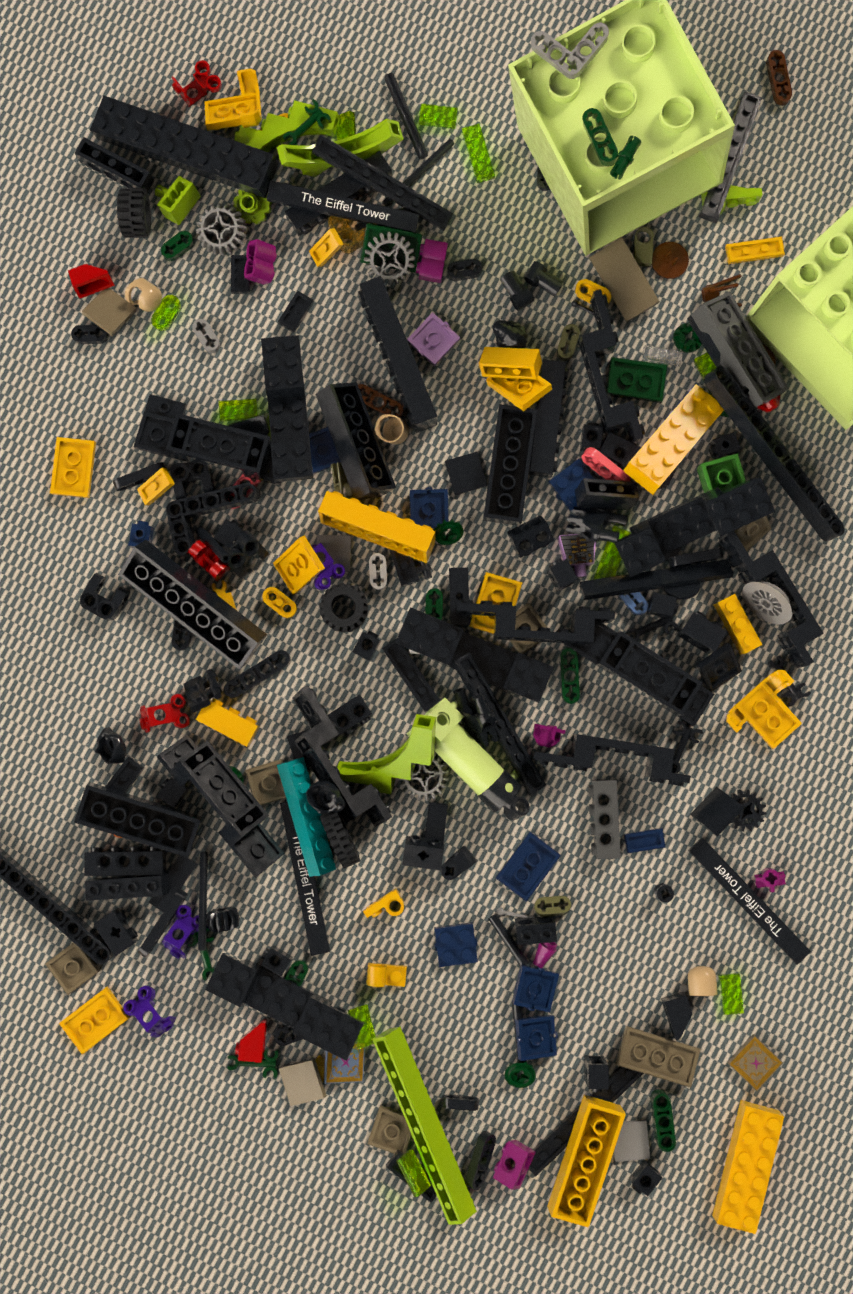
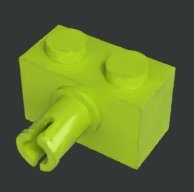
[155,176,201,225]

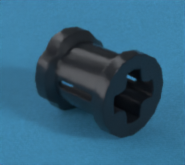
[654,883,674,903]

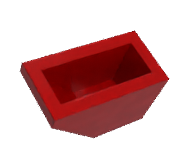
[68,264,115,299]
[235,1019,268,1063]

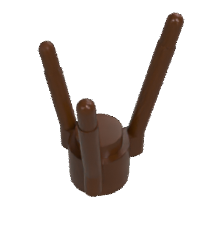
[702,274,742,307]

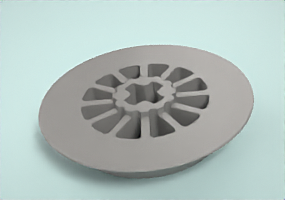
[742,582,792,625]

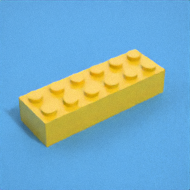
[623,384,724,495]
[318,491,435,563]
[547,1094,626,1228]
[712,1100,784,1234]

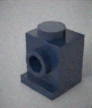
[128,521,154,548]

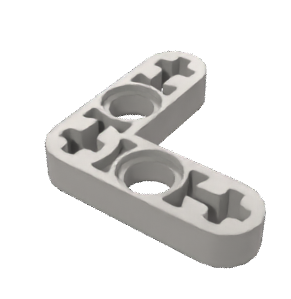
[531,23,609,79]

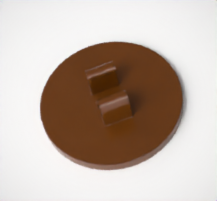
[651,242,689,279]

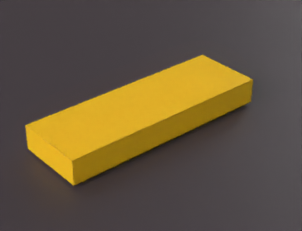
[725,236,785,265]

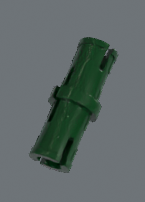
[610,135,641,180]

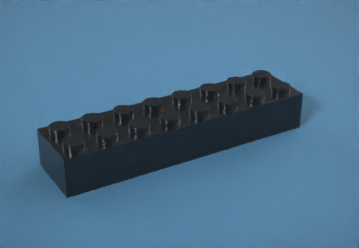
[358,276,438,433]
[118,540,268,670]

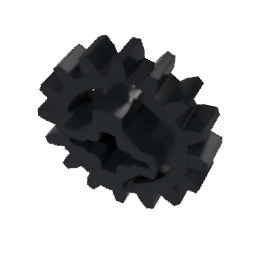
[730,789,766,832]

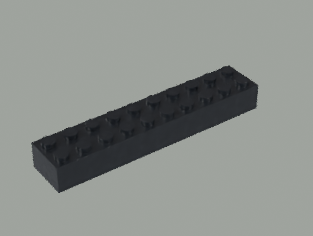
[90,95,279,198]

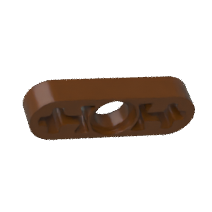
[766,50,792,106]
[358,384,403,419]

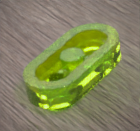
[151,295,181,331]

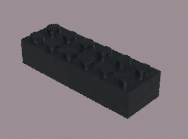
[316,382,396,500]
[483,404,538,526]
[74,782,202,857]

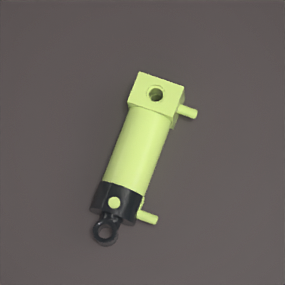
[407,698,530,820]

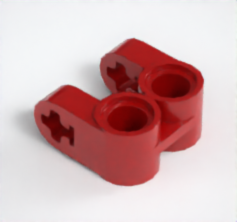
[188,540,231,582]

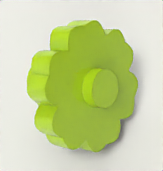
[233,190,272,225]

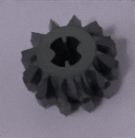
[206,906,240,932]

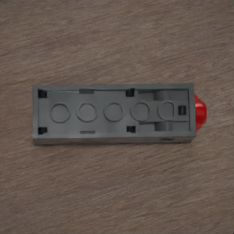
[687,291,789,413]

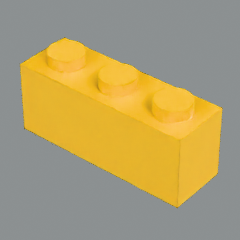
[479,347,542,380]
[713,594,762,655]
[196,698,260,747]

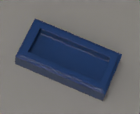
[624,828,666,853]

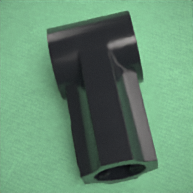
[523,261,564,297]
[500,271,535,311]

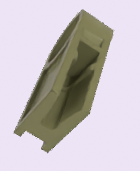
[633,227,654,267]
[331,462,353,499]

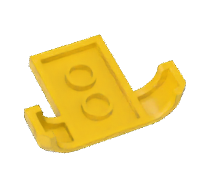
[204,68,262,131]
[726,670,802,749]

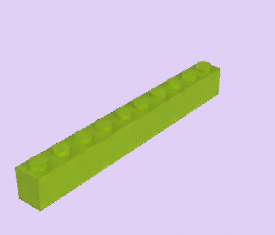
[372,1026,477,1225]

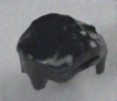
[493,320,528,348]
[95,727,127,764]
[306,780,346,814]

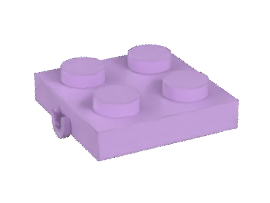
[407,312,460,367]

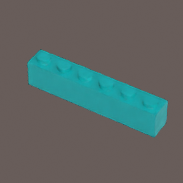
[277,757,337,877]

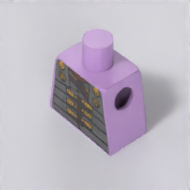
[558,534,596,578]

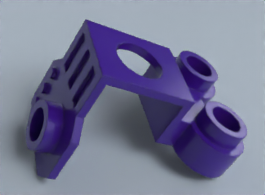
[311,543,345,590]
[162,905,208,959]
[123,986,176,1038]

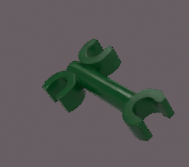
[283,99,332,145]
[187,927,215,980]
[227,1048,279,1078]

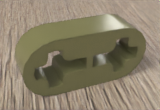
[557,324,580,361]
[534,896,571,917]

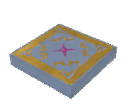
[324,1041,365,1084]

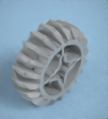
[196,203,247,256]
[364,232,415,285]
[397,752,449,801]

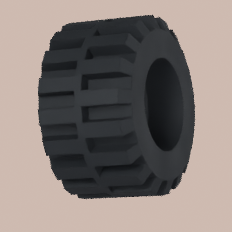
[117,188,151,238]
[319,583,368,633]

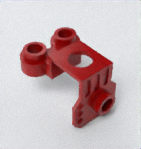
[171,60,222,107]
[140,694,190,733]

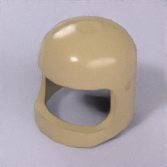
[125,278,162,312]
[375,414,409,445]
[688,966,718,996]

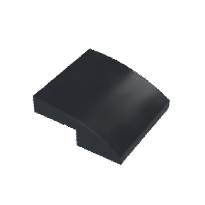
[690,787,744,837]

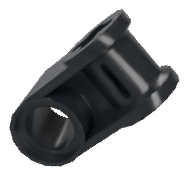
[440,845,477,880]

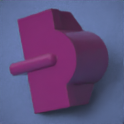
[533,724,566,748]
[754,868,786,892]

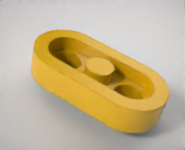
[575,279,611,304]
[262,587,297,618]

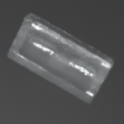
[642,345,683,366]

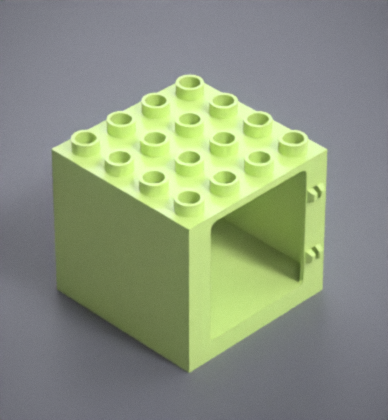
[508,0,735,256]
[746,206,853,430]

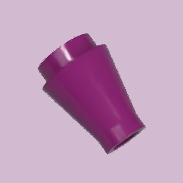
[533,942,557,968]

